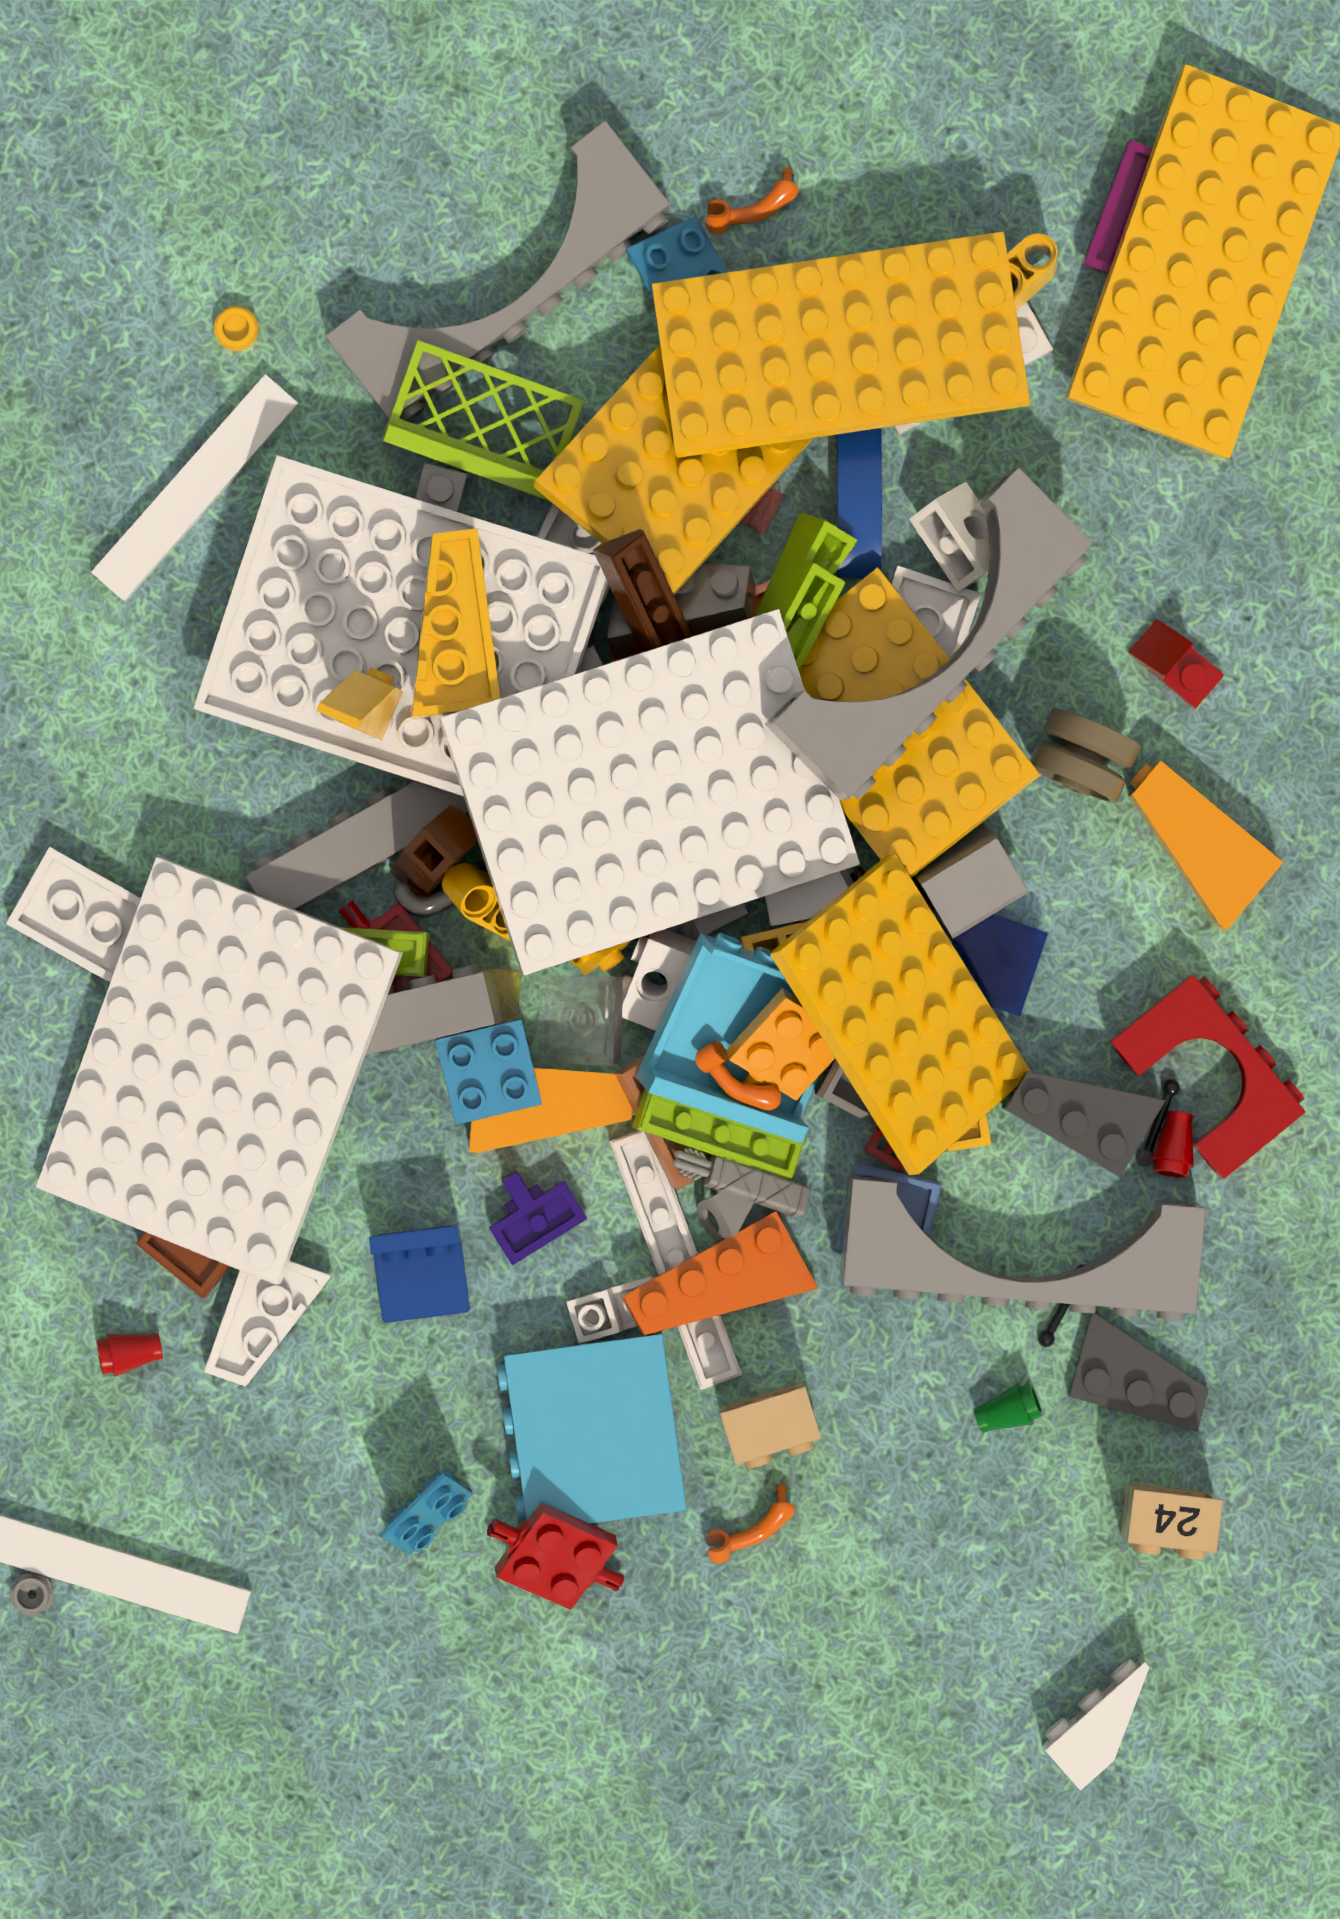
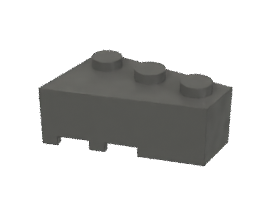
[607,563,756,659]
[1003,1071,1166,1177]

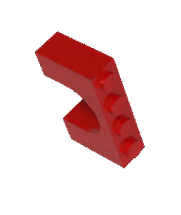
[1108,974,1306,1179]

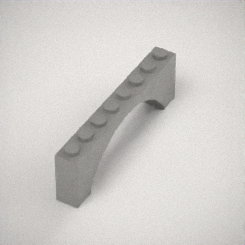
[325,121,670,422]
[765,467,1093,800]
[839,1175,1206,1320]

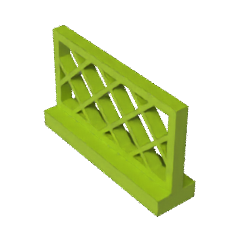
[381,340,584,501]

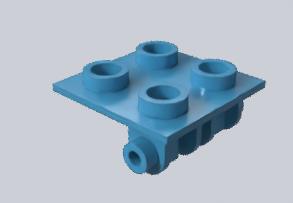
[626,216,728,301]
[435,1019,542,1125]
[379,1468,473,1555]

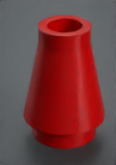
[1150,1111,1194,1178]
[96,1333,163,1377]

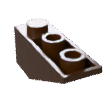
[390,802,478,897]

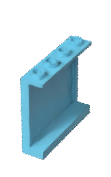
[636,933,820,1143]
[497,1332,687,1524]

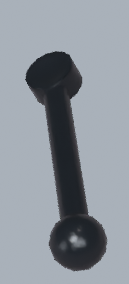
[1136,1079,1180,1167]
[1038,1264,1085,1347]

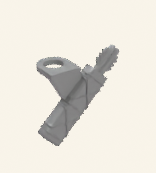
[673,1147,811,1241]

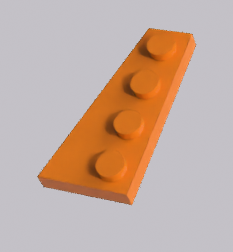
[621,1211,818,1335]

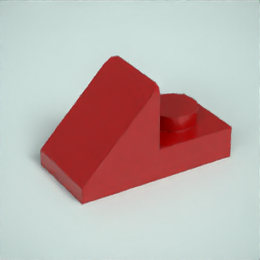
[1128,619,1224,710]

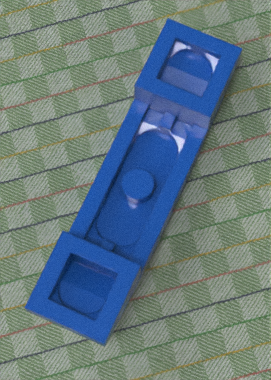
[837,428,882,578]

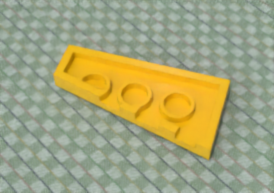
[411,528,500,719]

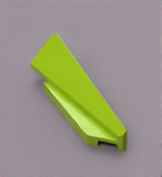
[755,513,857,671]

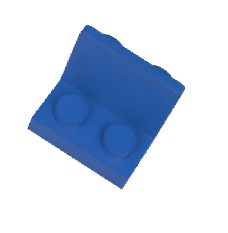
[369,1224,470,1323]

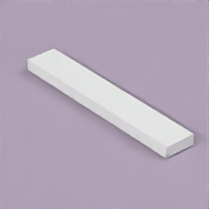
[91,374,299,602]
[609,1130,742,1390]
[0,1514,252,1634]

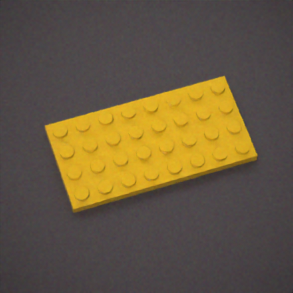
[1065,64,1340,459]
[652,231,1030,458]

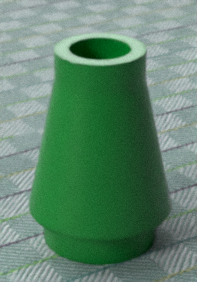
[974,1383,1043,1433]

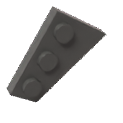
[1068,1313,1209,1432]

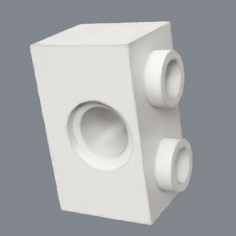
[909,482,990,592]
[616,929,697,1031]

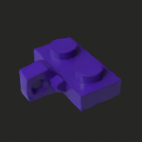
[489,1170,587,1265]

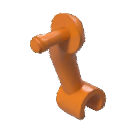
[706,168,799,235]
[695,1041,781,1111]
[707,1484,795,1564]

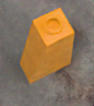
[1129,760,1283,931]
[469,1068,633,1153]

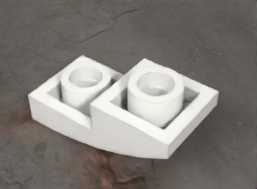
[566,1274,657,1344]

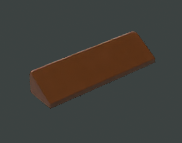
[593,529,693,653]

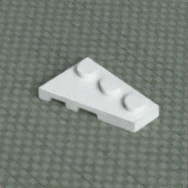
[204,1260,332,1387]

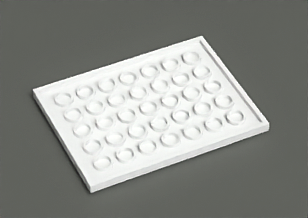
[193,455,608,796]
[439,609,860,976]
[36,857,403,1285]

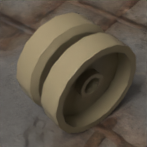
[1030,708,1141,804]

